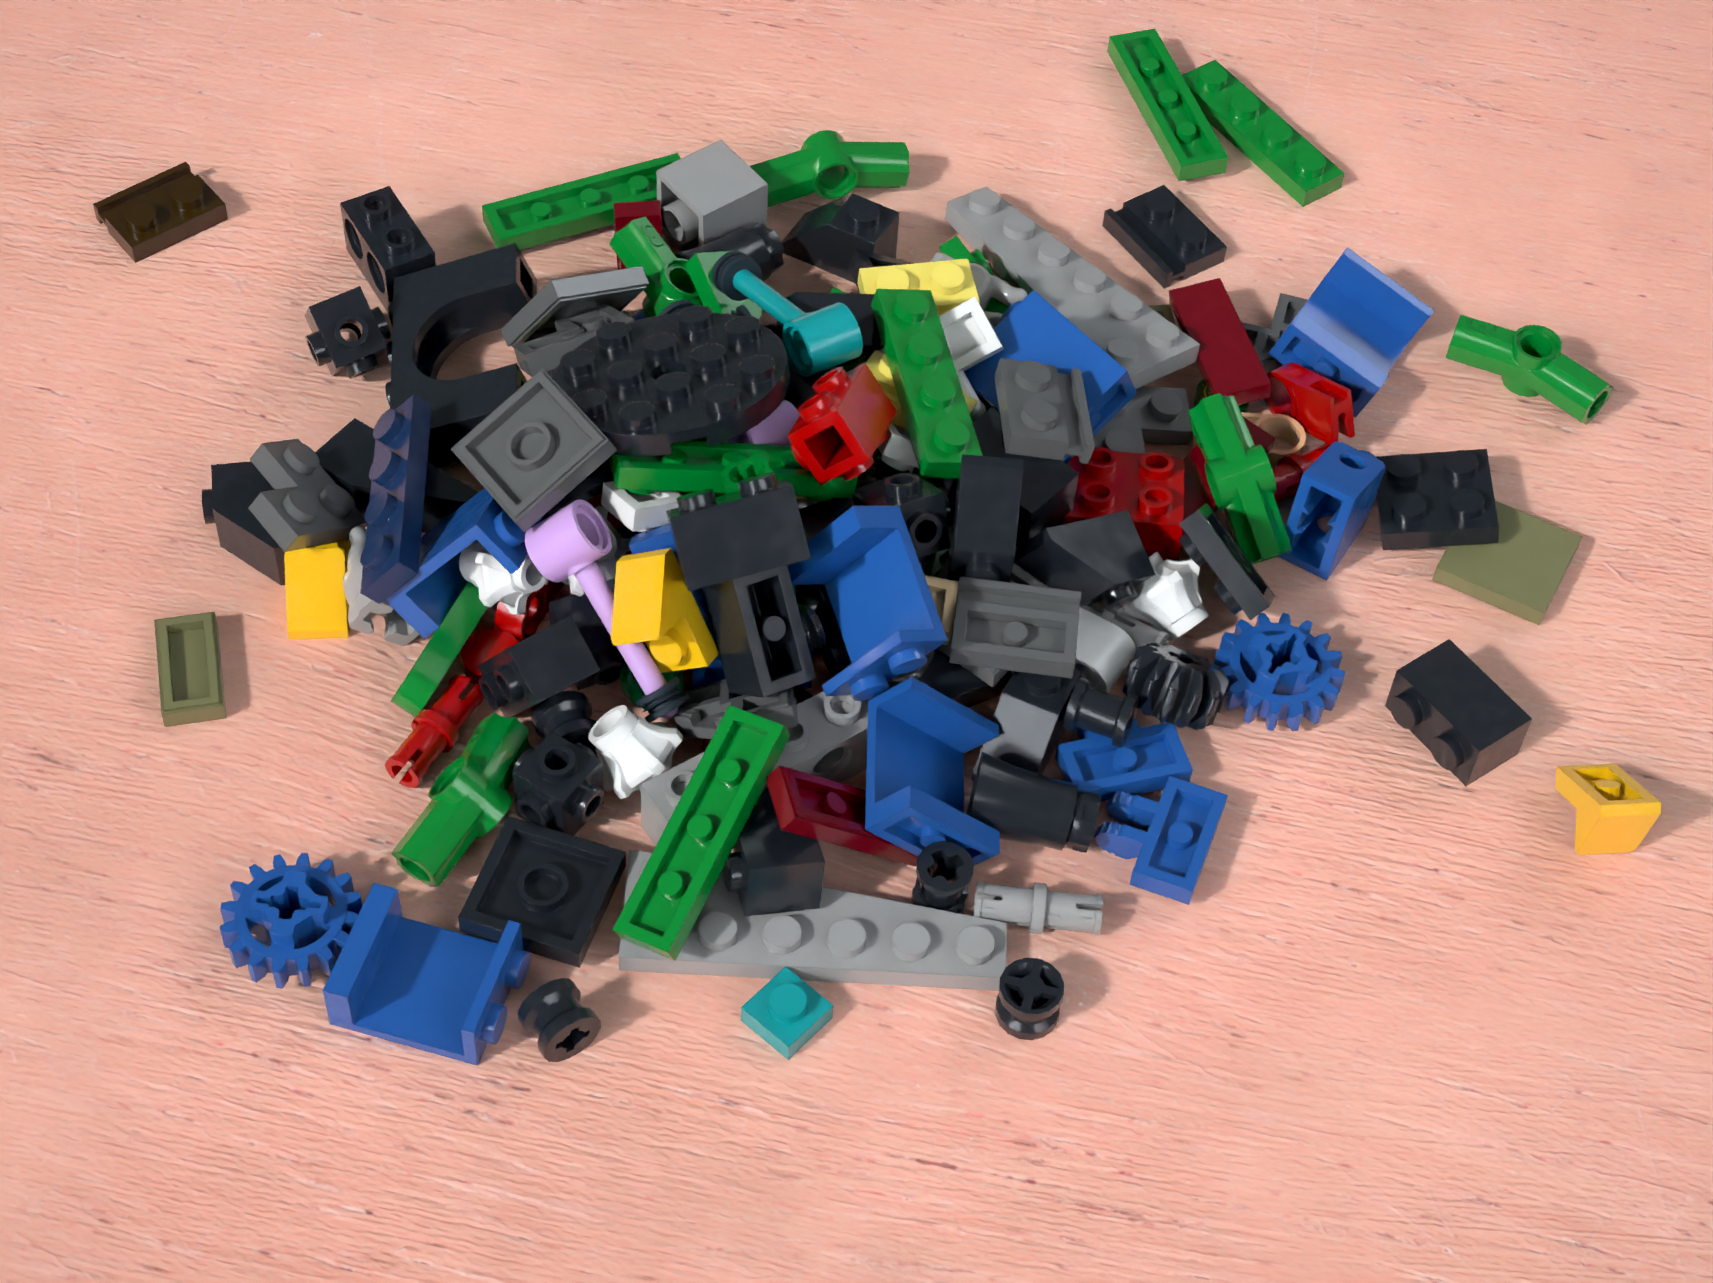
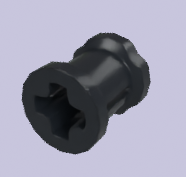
[1063,678,1139,749]
[911,841,974,914]

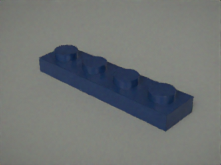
[360,394,432,604]

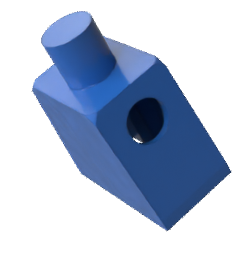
[1278,442,1386,580]

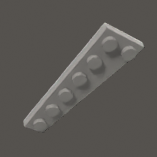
[945,187,1200,389]
[619,850,1007,991]

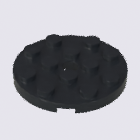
[552,305,790,456]

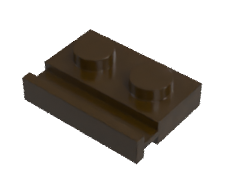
[93,162,228,263]

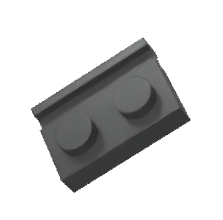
[994,358,1095,464]
[949,576,1081,678]

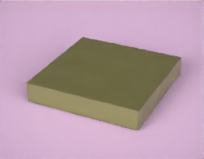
[1432,501,1582,625]

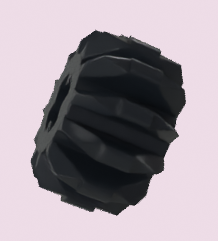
[1122,642,1229,730]

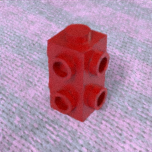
[787,363,897,486]

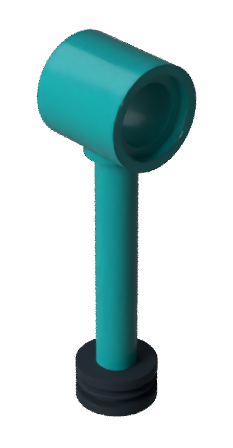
[712,251,863,377]

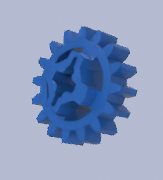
[1213,613,1345,731]
[220,853,363,989]

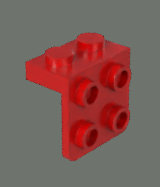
[1066,447,1185,561]

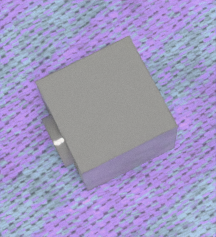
[656,140,768,252]

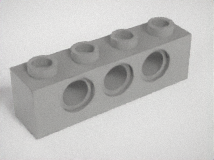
[640,691,868,846]

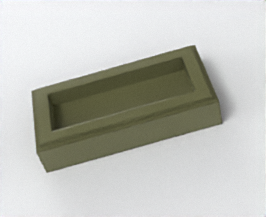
[154,611,227,727]

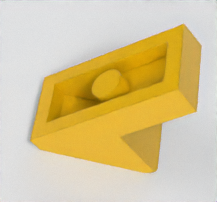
[284,540,351,639]
[611,548,719,673]
[1555,763,1661,855]

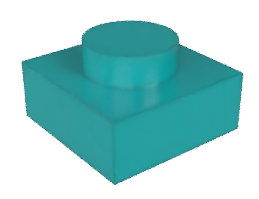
[741,966,833,1060]

